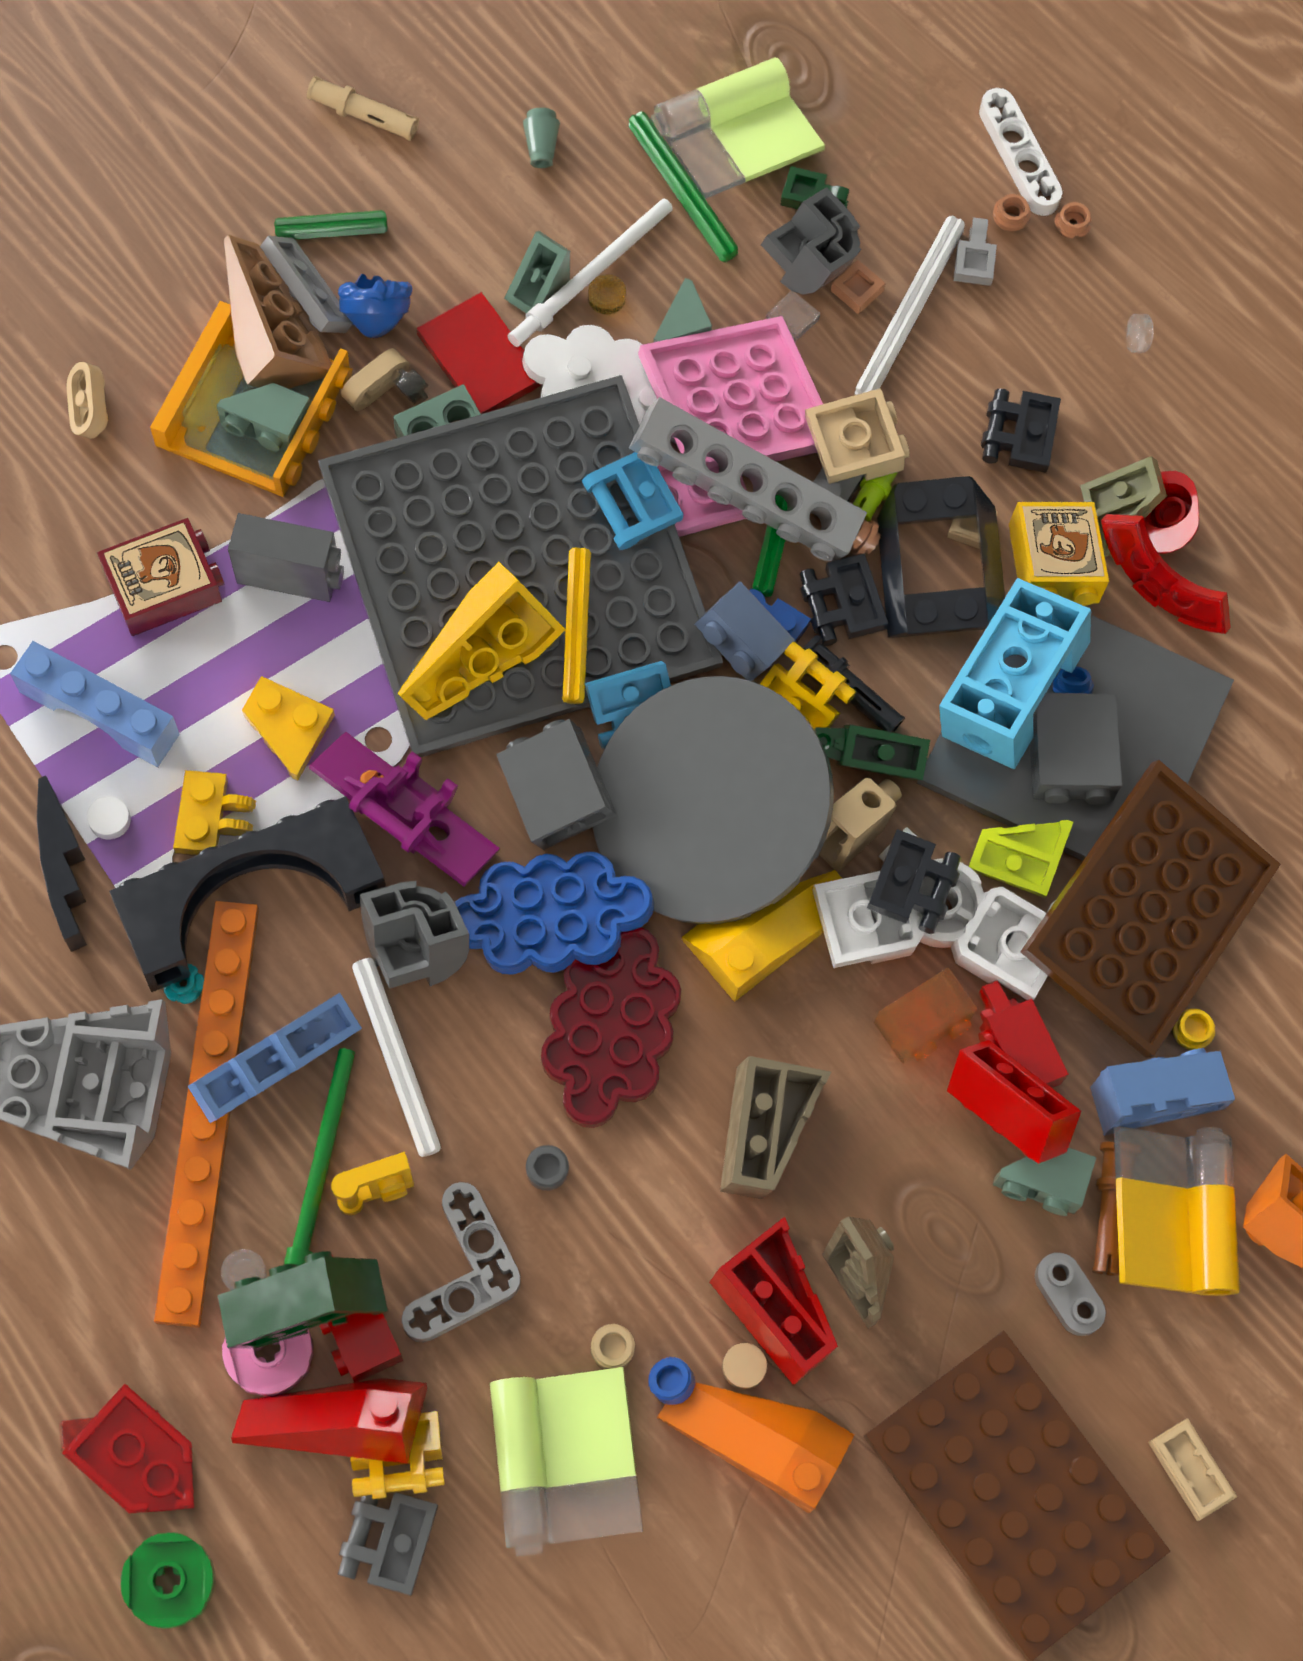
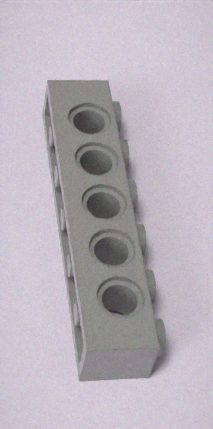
[629,397,867,561]

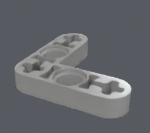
[402,1182,521,1343]

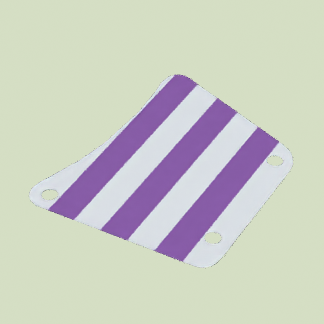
[0,479,409,888]

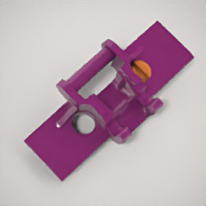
[309,732,500,887]

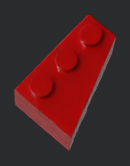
[709,1216,838,1386]

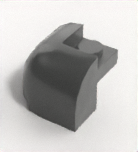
[761,187,861,294]
[360,881,469,989]

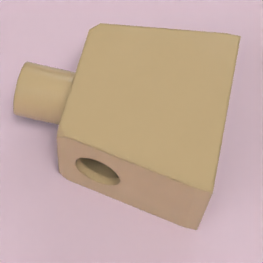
[819,778,902,872]

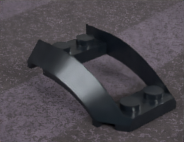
[877,476,1005,638]

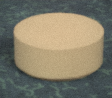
[591,1324,635,1369]
[722,1343,767,1390]

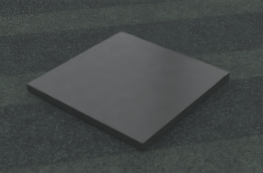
[917,580,1234,861]

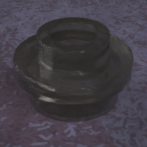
[393,368,429,405]

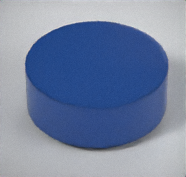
[648,1357,695,1405]

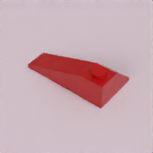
[231,1378,427,1464]

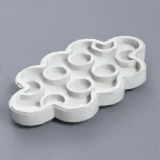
[522,325,676,443]

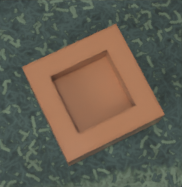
[831,260,886,314]

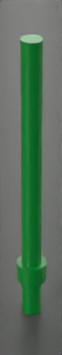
[283,1048,355,1267]

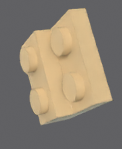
[805,388,909,484]

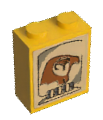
[1009,502,1109,606]

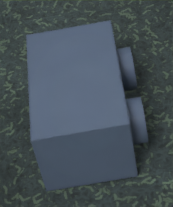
[694,581,795,681]

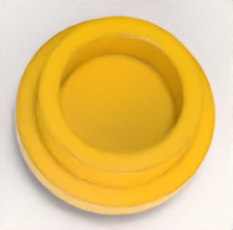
[1172,1008,1215,1050]

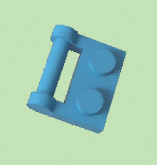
[582,452,684,550]

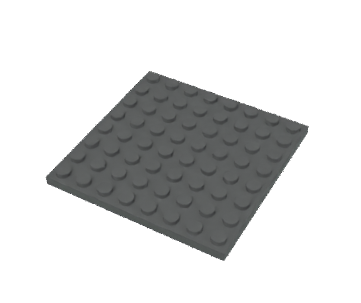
[318,375,723,757]

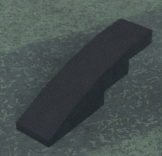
[37,775,87,952]

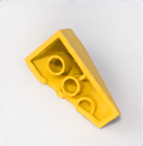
[681,870,843,1002]

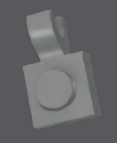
[953,218,997,286]

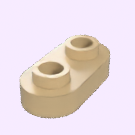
[66,362,108,439]

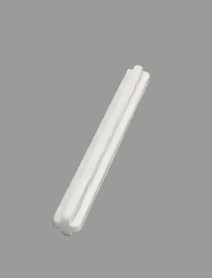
[352,958,441,1157]

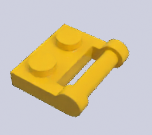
[331,1152,414,1216]

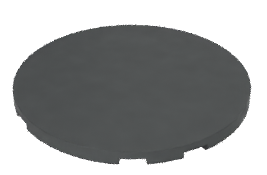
[593,676,834,924]

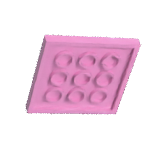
[638,316,823,473]

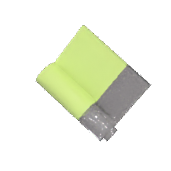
[651,57,825,199]
[490,1367,643,1557]

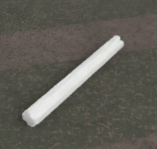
[855,216,965,395]

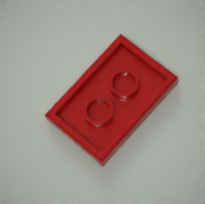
[417,292,542,414]

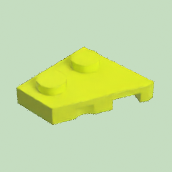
[968,820,1073,898]

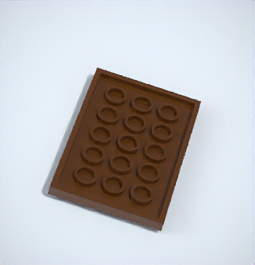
[1020,760,1281,1058]
[863,1331,1171,1661]

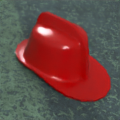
[1144,471,1200,554]

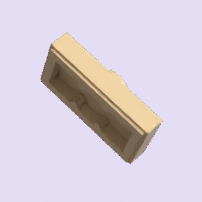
[1148,1418,1237,1521]

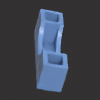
[10,641,180,767]

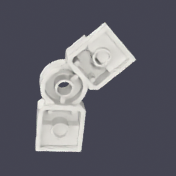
[812,859,1048,1000]

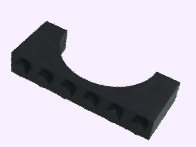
[109,796,386,993]

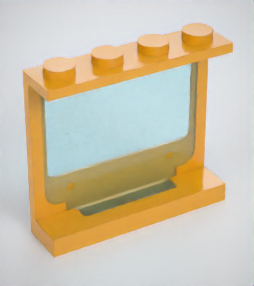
[150,301,353,497]

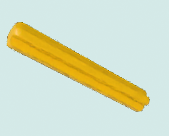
[562,548,591,704]

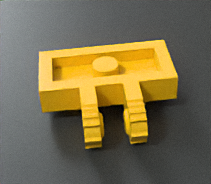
[173,770,256,855]

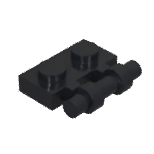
[981,388,1061,473]
[799,553,889,646]
[867,829,961,934]

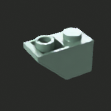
[217,383,310,452]
[992,1148,1097,1216]

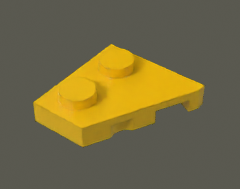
[242,676,335,781]

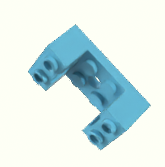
[939,578,1091,770]

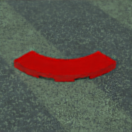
[1101,514,1231,634]

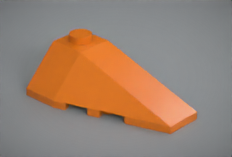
[1243,1154,1303,1268]
[657,1382,854,1513]

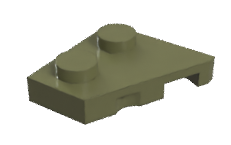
[1080,456,1167,557]

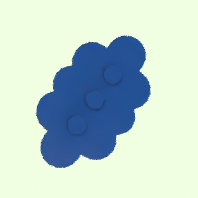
[455,852,654,975]

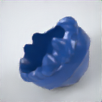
[338,274,413,338]

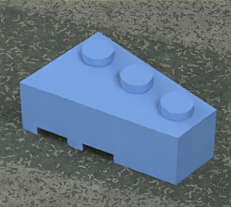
[1090,1048,1235,1135]

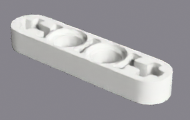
[979,88,1063,216]

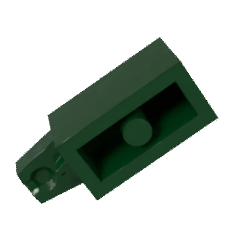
[814,724,930,780]

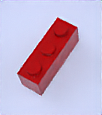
[947,1040,1082,1164]

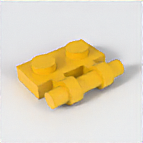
[760,641,857,728]
[350,1411,445,1499]

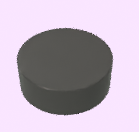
[526,1145,569,1191]

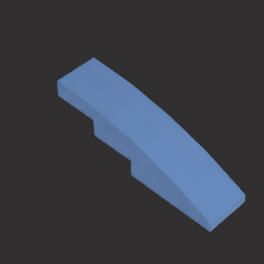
[188,993,362,1123]

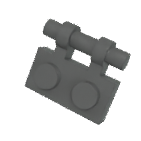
[337,1492,438,1596]

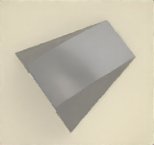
[0,999,171,1170]

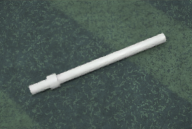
[508,198,673,347]

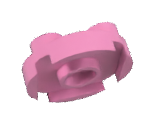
[222,1330,313,1396]

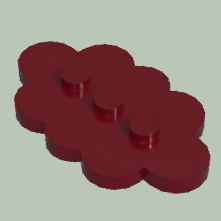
[541,927,682,1128]

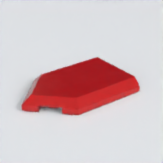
[61,1384,194,1514]

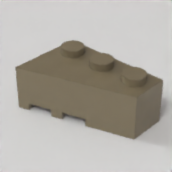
[720,1056,831,1199]

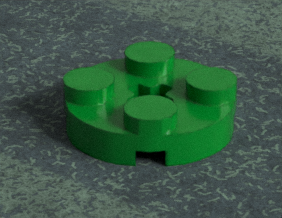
[120,1533,215,1629]

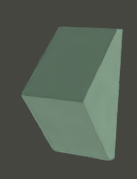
[504,231,570,313]
[653,278,712,342]

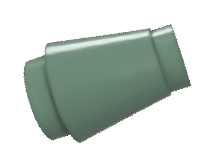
[523,108,560,168]

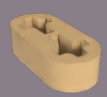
[341,348,410,411]

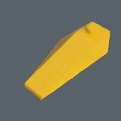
[398,562,566,720]

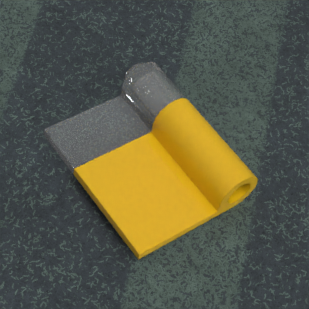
[1114,1126,1240,1296]

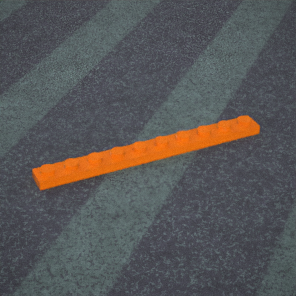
[154,901,259,1328]

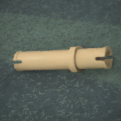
[307,76,419,141]

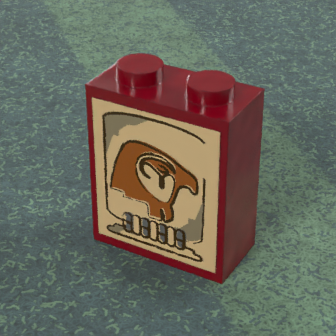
[97,518,225,636]

